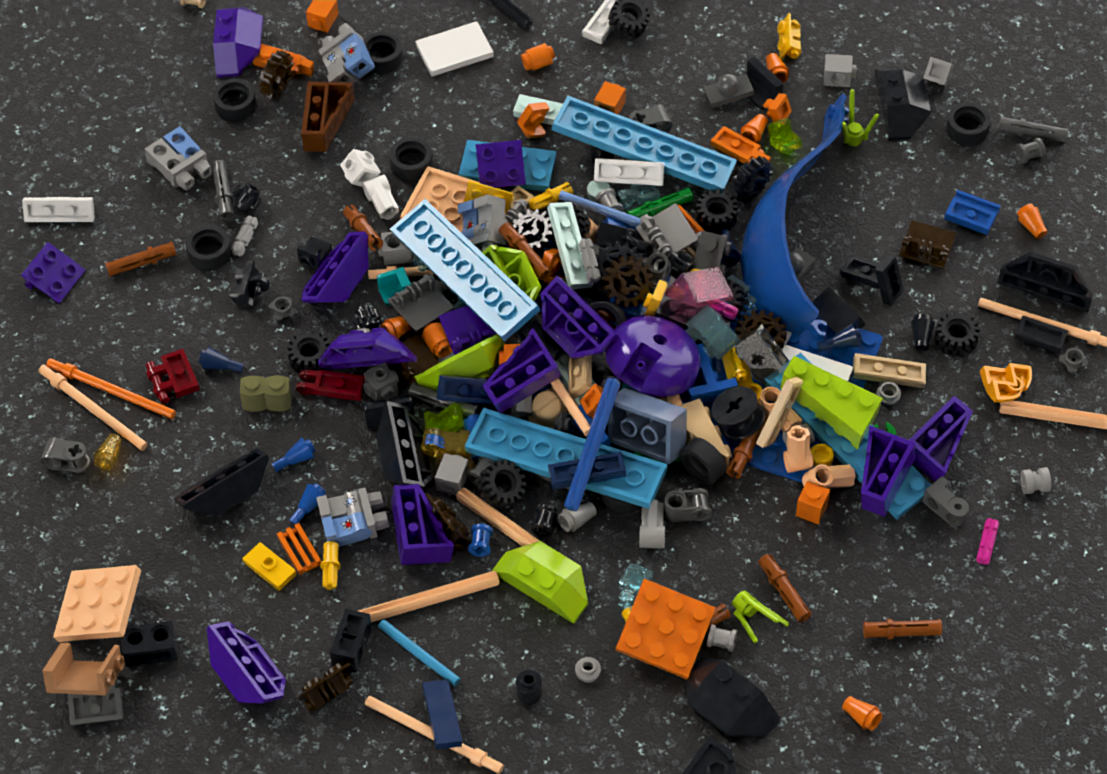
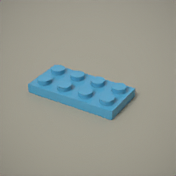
[458,140,557,192]

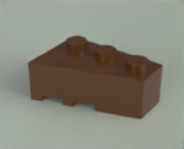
[301,82,354,152]

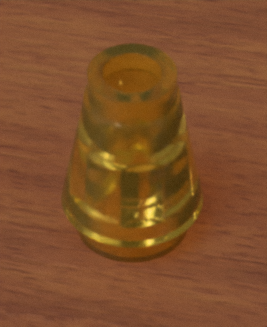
[94,434,122,470]

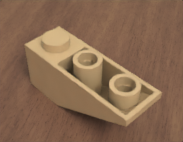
[679,398,732,468]

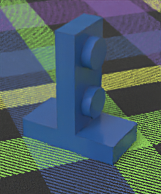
[688,343,738,407]

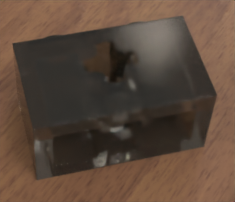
[734,324,789,385]

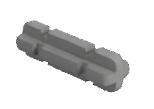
[231,216,258,257]
[579,238,601,283]

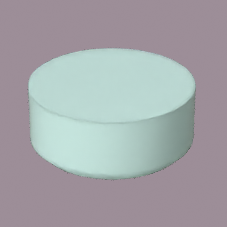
[587,180,610,202]

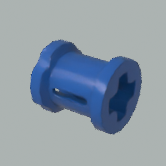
[468,524,493,557]

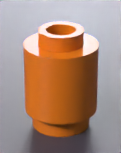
[521,43,555,71]
[421,322,452,358]

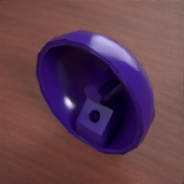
[605,315,701,397]

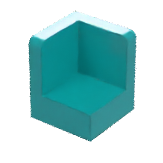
[377,267,411,306]

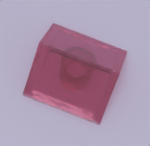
[665,266,734,307]

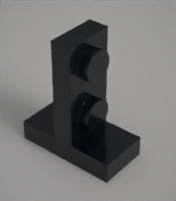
[840,254,904,305]

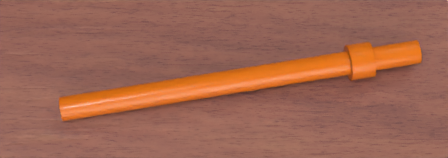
[46,358,176,419]

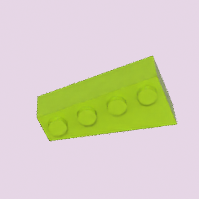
[780,356,883,450]

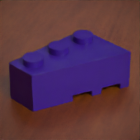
[483,328,562,413]
[909,396,973,482]
[861,425,915,517]
[391,484,454,565]

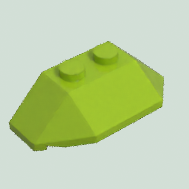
[482,245,542,301]
[415,334,505,390]
[492,541,588,624]

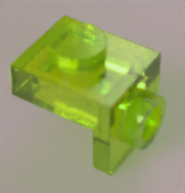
[768,118,802,154]
[424,403,464,440]

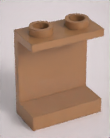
[42,643,125,695]

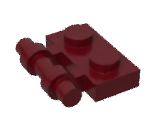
[145,349,200,404]

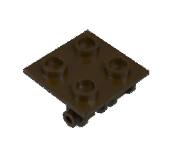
[899,220,957,269]
[387,334,439,389]
[426,493,472,552]
[298,663,353,711]

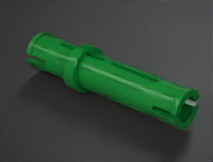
[626,187,693,218]

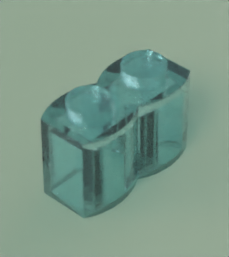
[686,303,741,360]

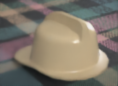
[528,384,579,429]

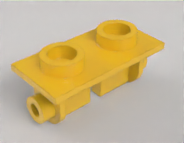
[777,13,801,60]
[464,180,514,214]
[719,337,753,386]

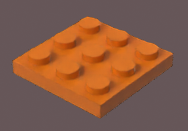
[615,579,716,679]

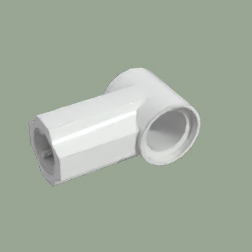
[362,175,399,220]

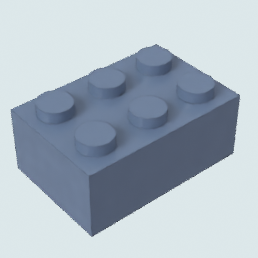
[608,387,687,464]

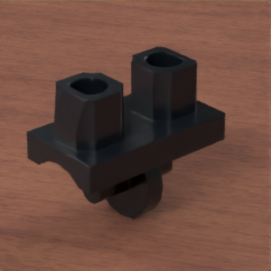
[229,260,270,309]

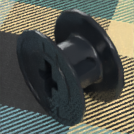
[711,386,766,440]

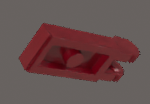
[295,370,365,401]

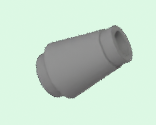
[558,502,597,532]

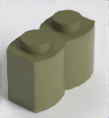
[240,375,292,412]

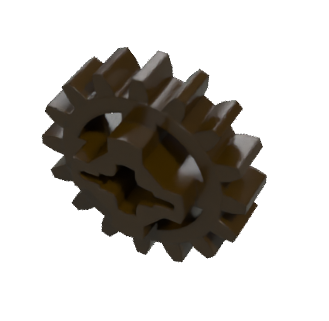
[259,50,294,99]
[601,256,654,308]
[734,310,787,359]

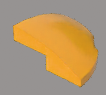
[980,363,1032,403]

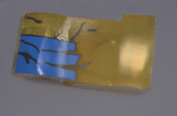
[421,428,470,458]

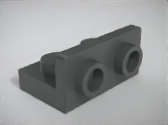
[693,231,732,282]
[67,684,124,725]

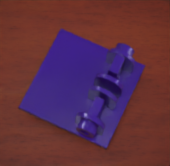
[475,140,526,188]
[21,242,86,303]
[438,305,496,355]

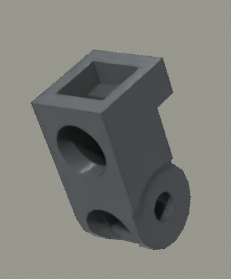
[922,476,969,526]

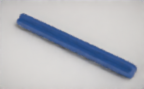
[564,378,620,511]

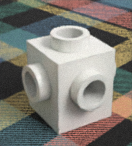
[340,149,381,187]

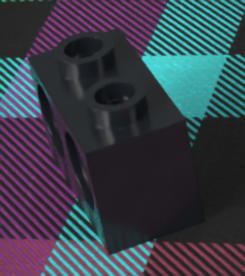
[330,608,372,673]
[122,620,178,667]

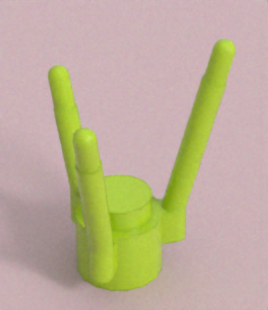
[842,89,879,146]
[732,590,789,643]

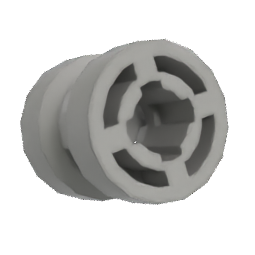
[1020,467,1051,494]

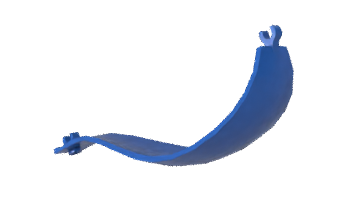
[740,93,849,340]

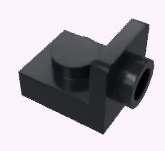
[297,236,332,269]

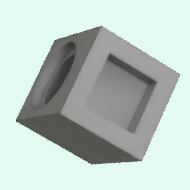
[823,54,856,87]
[923,57,954,86]
[378,232,412,265]
[435,453,469,495]

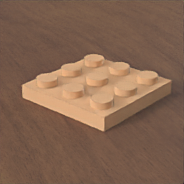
[400,166,480,232]
[53,565,141,642]

